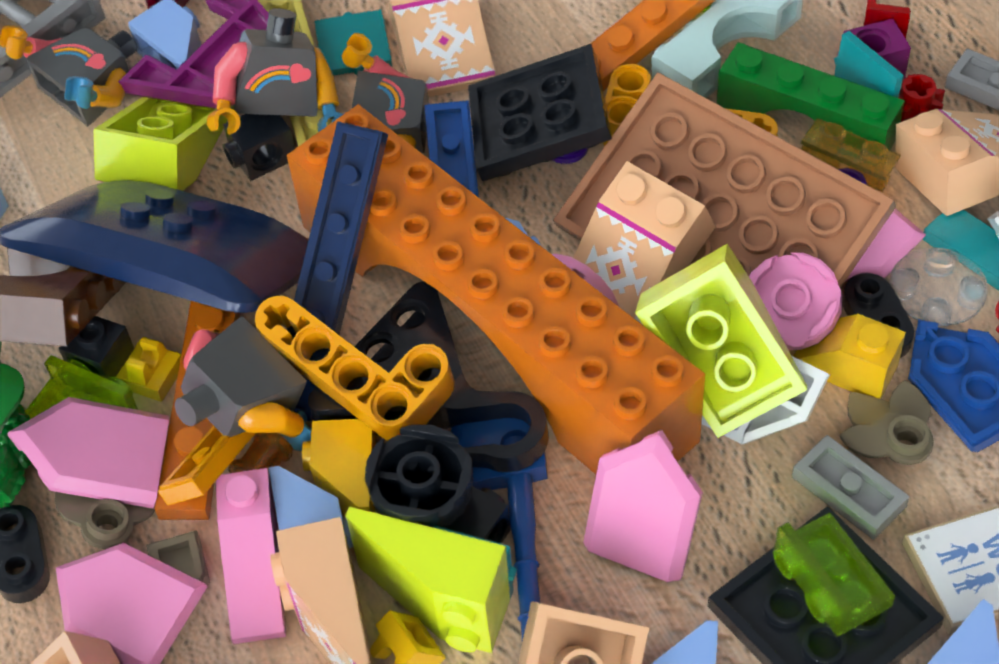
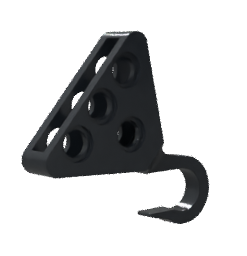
[308,281,549,472]

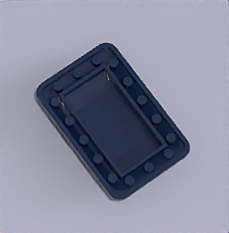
[0,181,309,313]

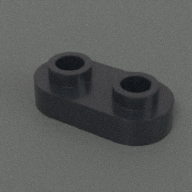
[842,273,914,358]
[0,505,50,603]

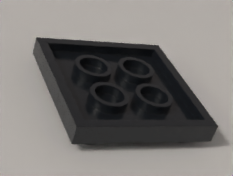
[468,44,612,182]
[708,506,944,664]

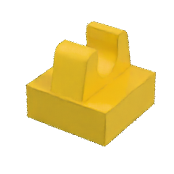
[116,336,181,402]
[370,611,446,664]

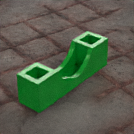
[717,42,905,167]

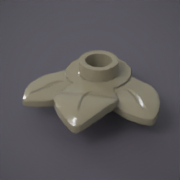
[840,380,934,465]
[55,492,157,549]

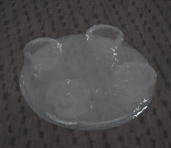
[889,247,988,329]

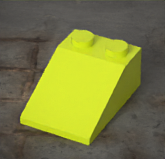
[93,96,228,191]
[635,244,807,438]
[346,507,510,653]

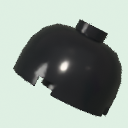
[365,425,473,528]

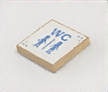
[902,506,999,635]

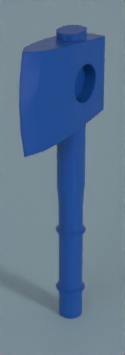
[451,418,548,642]

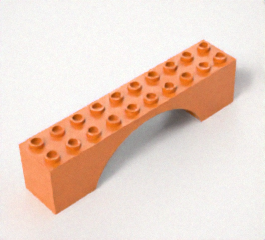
[287,104,705,474]

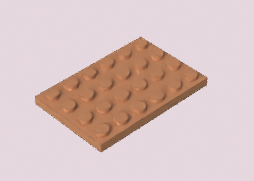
[553,72,896,356]

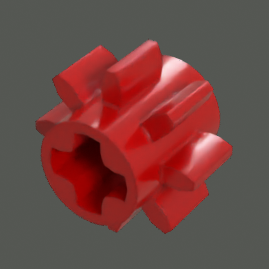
[898,74,945,122]

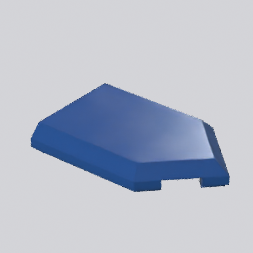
[908,319,999,452]

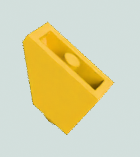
[793,314,906,399]
[302,419,378,516]

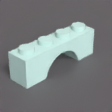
[651,0,803,98]

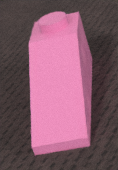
[216,468,286,644]

